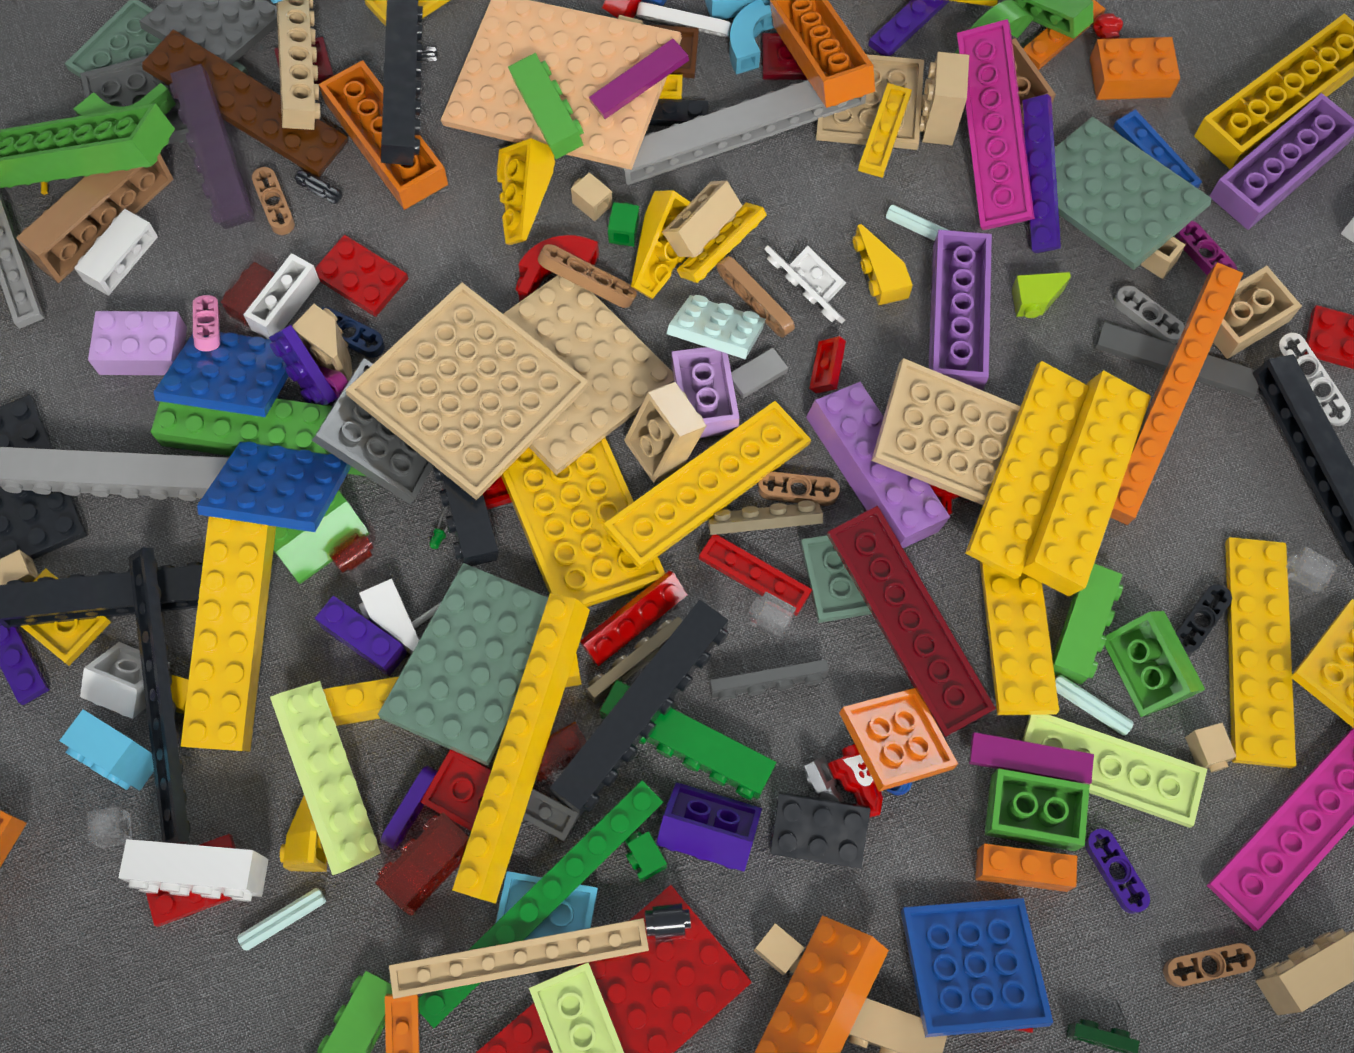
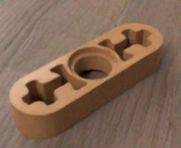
[252,167,295,235]
[758,472,840,506]
[1163,943,1256,987]

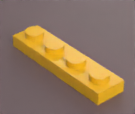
[858,83,912,178]
[676,202,767,283]

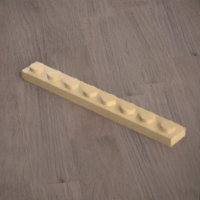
[389,918,649,999]

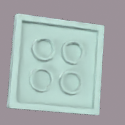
[667,295,766,359]

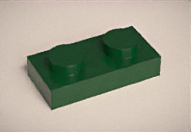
[1066,1019,1140,1053]

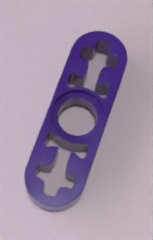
[380,765,438,850]
[1085,829,1150,914]

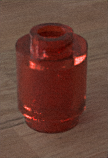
[329,533,374,574]

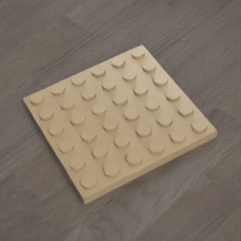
[503,275,674,475]
[346,282,589,500]

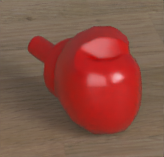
[1093,13,1123,39]

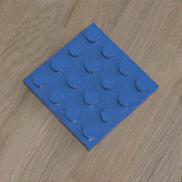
[154,332,289,417]
[197,442,351,532]
[901,898,1053,1038]

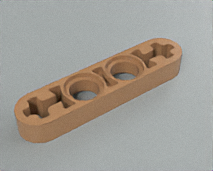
[538,244,637,308]
[716,256,795,338]

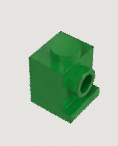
[625,831,667,883]

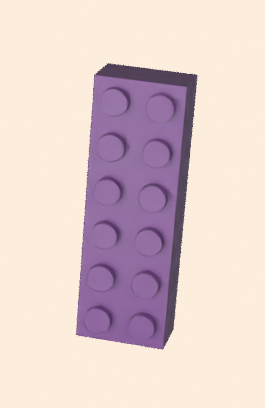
[1209,93,1354,230]
[929,230,992,391]
[806,382,950,548]

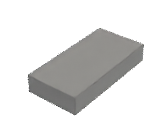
[731,348,788,398]

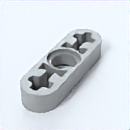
[1114,285,1185,344]

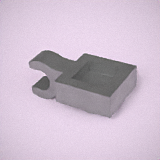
[804,756,844,802]

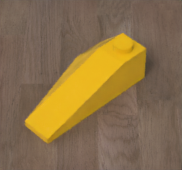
[631,190,690,299]
[280,795,328,872]

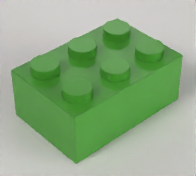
[985,769,1090,851]

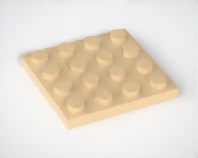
[816,54,924,150]

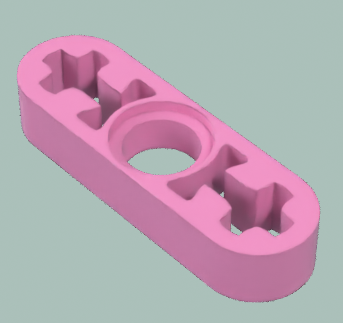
[193,295,220,351]

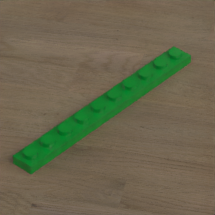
[419,780,663,1028]

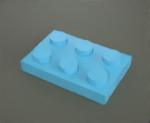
[496,871,598,940]

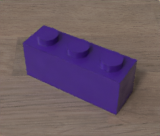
[315,596,407,677]

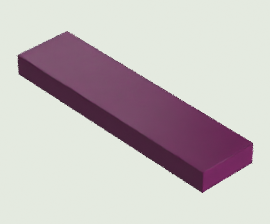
[589,38,689,119]
[969,732,1094,785]

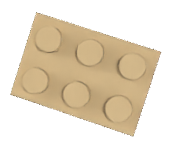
[920,52,969,145]
[1213,266,1302,359]
[624,382,707,483]
[1256,928,1354,1015]

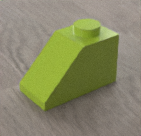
[1011,272,1071,318]

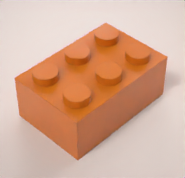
[1090,37,1180,100]

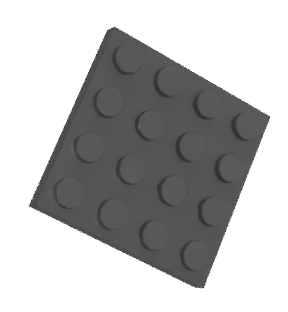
[140,0,277,65]
[80,55,204,145]
[312,358,432,504]

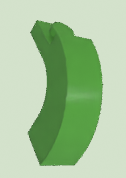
[955,0,1034,54]
[73,83,176,116]

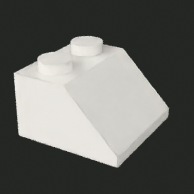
[80,642,170,719]

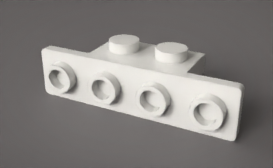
[764,245,846,324]

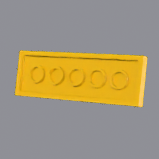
[980,561,1059,715]

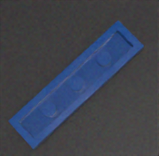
[1113,109,1202,188]

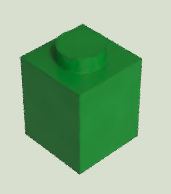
[608,202,640,247]

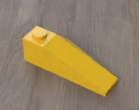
[497,138,555,245]

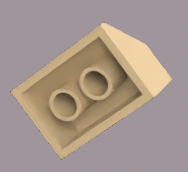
[292,304,352,381]

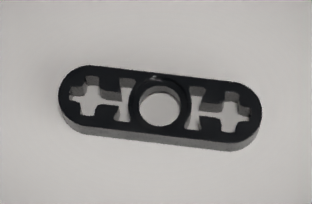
[1175,584,1232,656]

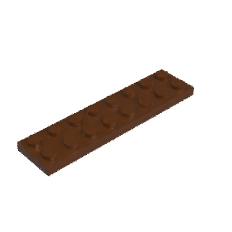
[142,29,348,178]

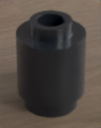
[645,903,691,939]

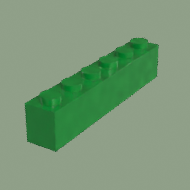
[600,680,777,800]

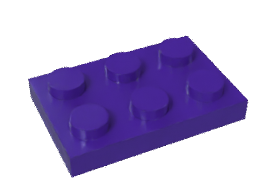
[269,325,338,405]

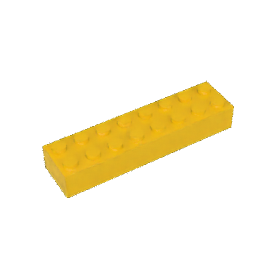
[1194,13,1354,170]
[1022,370,1151,597]
[181,516,276,752]

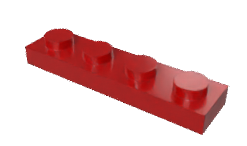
[699,534,812,616]
[580,571,688,666]

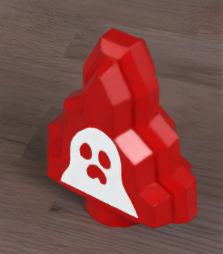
[827,744,883,818]

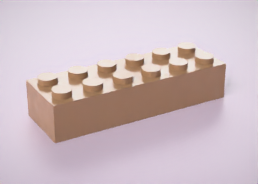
[16,153,174,283]

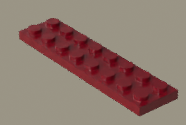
[826,506,996,737]

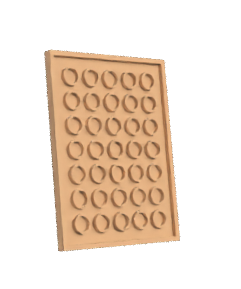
[441,0,682,170]

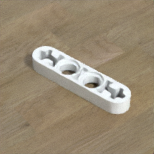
[636,2,732,37]
[1279,333,1351,426]

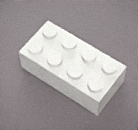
[118,839,269,902]

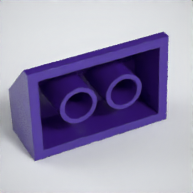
[656,782,762,872]

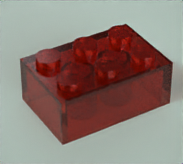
[375,813,469,916]

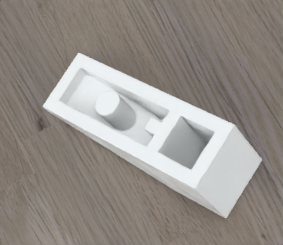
[358,579,420,655]

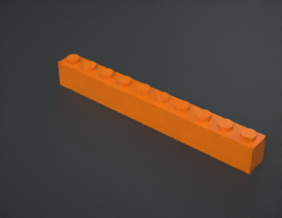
[1110,262,1243,525]

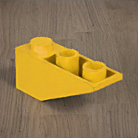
[853,224,913,305]

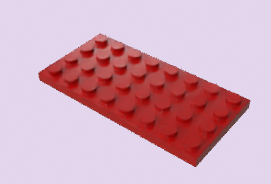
[476,885,752,1053]

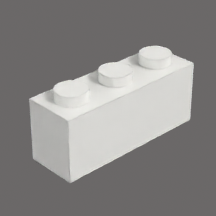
[74,209,158,296]
[244,253,320,339]

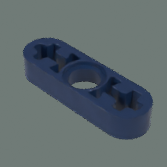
[321,307,385,358]

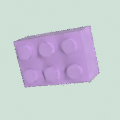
[88,311,187,375]
[671,347,739,438]

